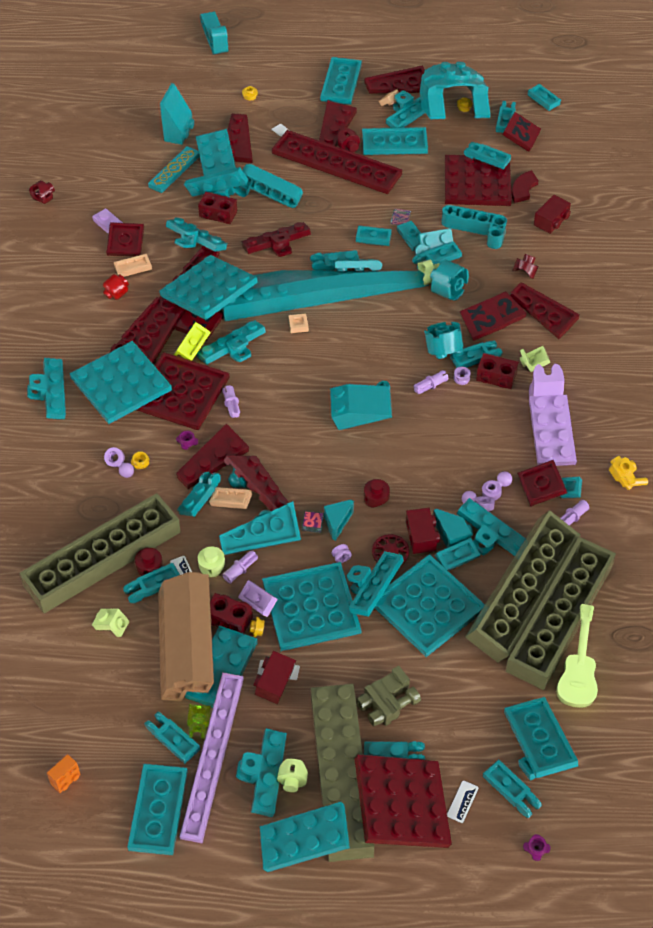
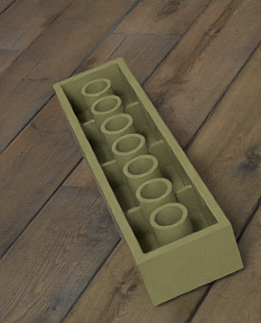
[19,493,181,614]
[465,510,581,663]
[506,537,616,690]
[311,684,375,862]

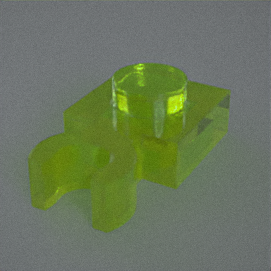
[187,704,211,739]

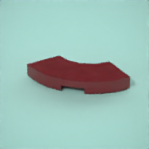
[512,170,538,203]

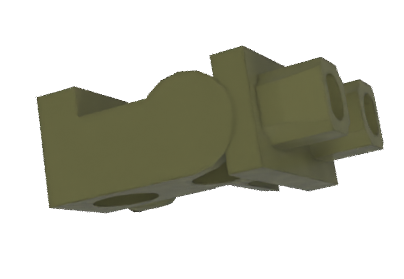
[356,665,421,727]

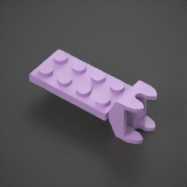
[529,363,577,466]

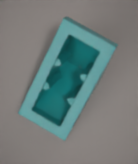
[324,499,354,541]

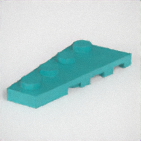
[219,501,301,555]

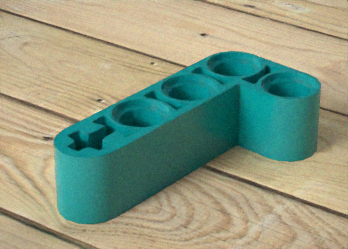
[200,11,229,55]
[234,164,303,208]
[441,205,507,249]

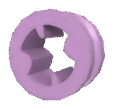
[454,367,471,385]
[332,544,352,563]

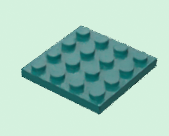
[159,255,258,320]
[70,341,172,424]
[374,554,485,657]
[262,562,361,651]

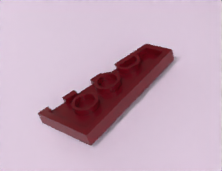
[364,65,425,94]
[319,100,357,147]
[227,113,253,163]
[510,282,580,340]
[176,423,249,489]
[224,456,288,511]

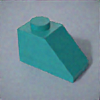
[433,509,473,548]

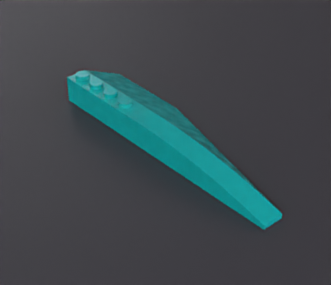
[222,270,429,321]

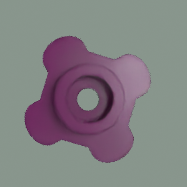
[176,430,198,450]
[523,834,551,861]

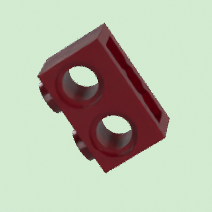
[198,192,238,224]
[476,353,519,389]
[210,593,253,634]

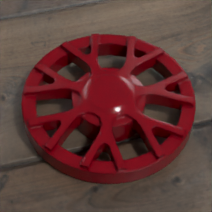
[372,534,409,565]

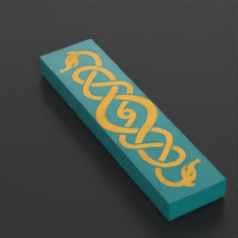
[148,146,200,193]

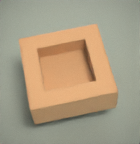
[379,89,399,106]
[288,314,309,333]

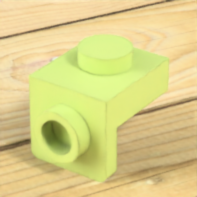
[520,346,550,372]
[92,609,129,637]

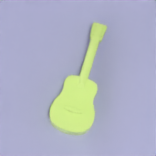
[556,604,598,707]

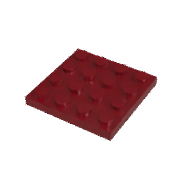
[445,155,512,206]
[136,352,230,431]
[354,754,452,848]

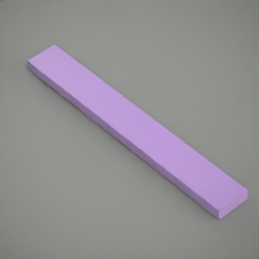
[180,672,244,843]

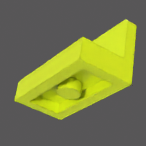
[173,322,211,361]

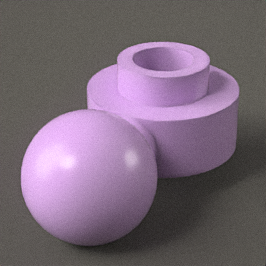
[104,447,134,478]
[482,471,512,500]
[462,491,495,512]

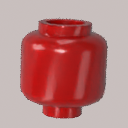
[103,274,129,300]

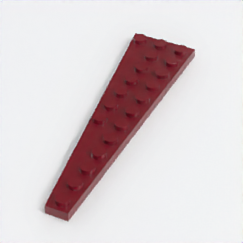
[109,246,220,364]

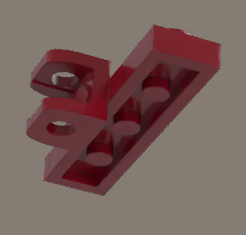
[241,222,311,257]

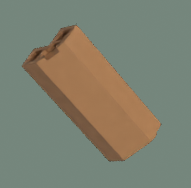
[158,572,214,702]

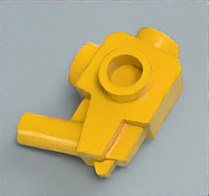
[609,456,648,490]

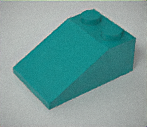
[160,83,194,145]
[330,384,392,430]

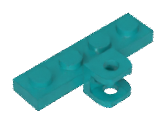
[385,91,425,128]
[184,167,248,197]
[166,217,228,252]
[196,320,266,365]
[27,358,66,420]
[457,498,526,556]
[347,551,404,617]
[236,728,287,817]

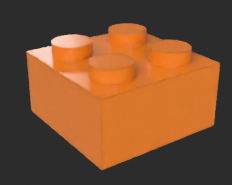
[47,754,81,793]

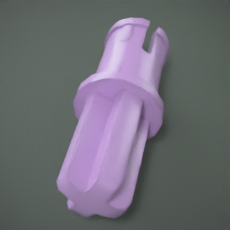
[413,370,448,394]
[222,386,240,418]
[560,500,589,525]
[222,551,258,584]

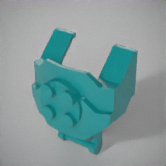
[420,62,491,119]

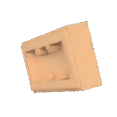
[114,254,152,277]
[209,487,253,509]

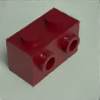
[534,195,571,234]
[405,507,440,554]
[253,651,296,705]

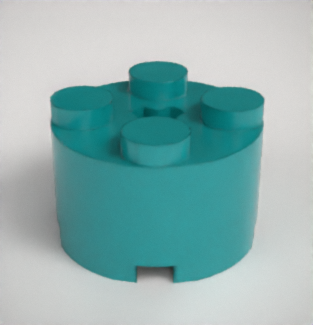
[430,259,469,301]
[424,322,464,359]

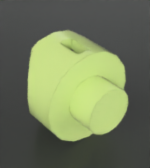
[418,259,440,285]
[198,546,225,577]
[277,759,308,792]

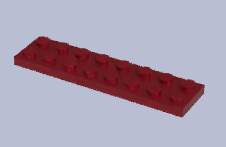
[272,130,402,194]

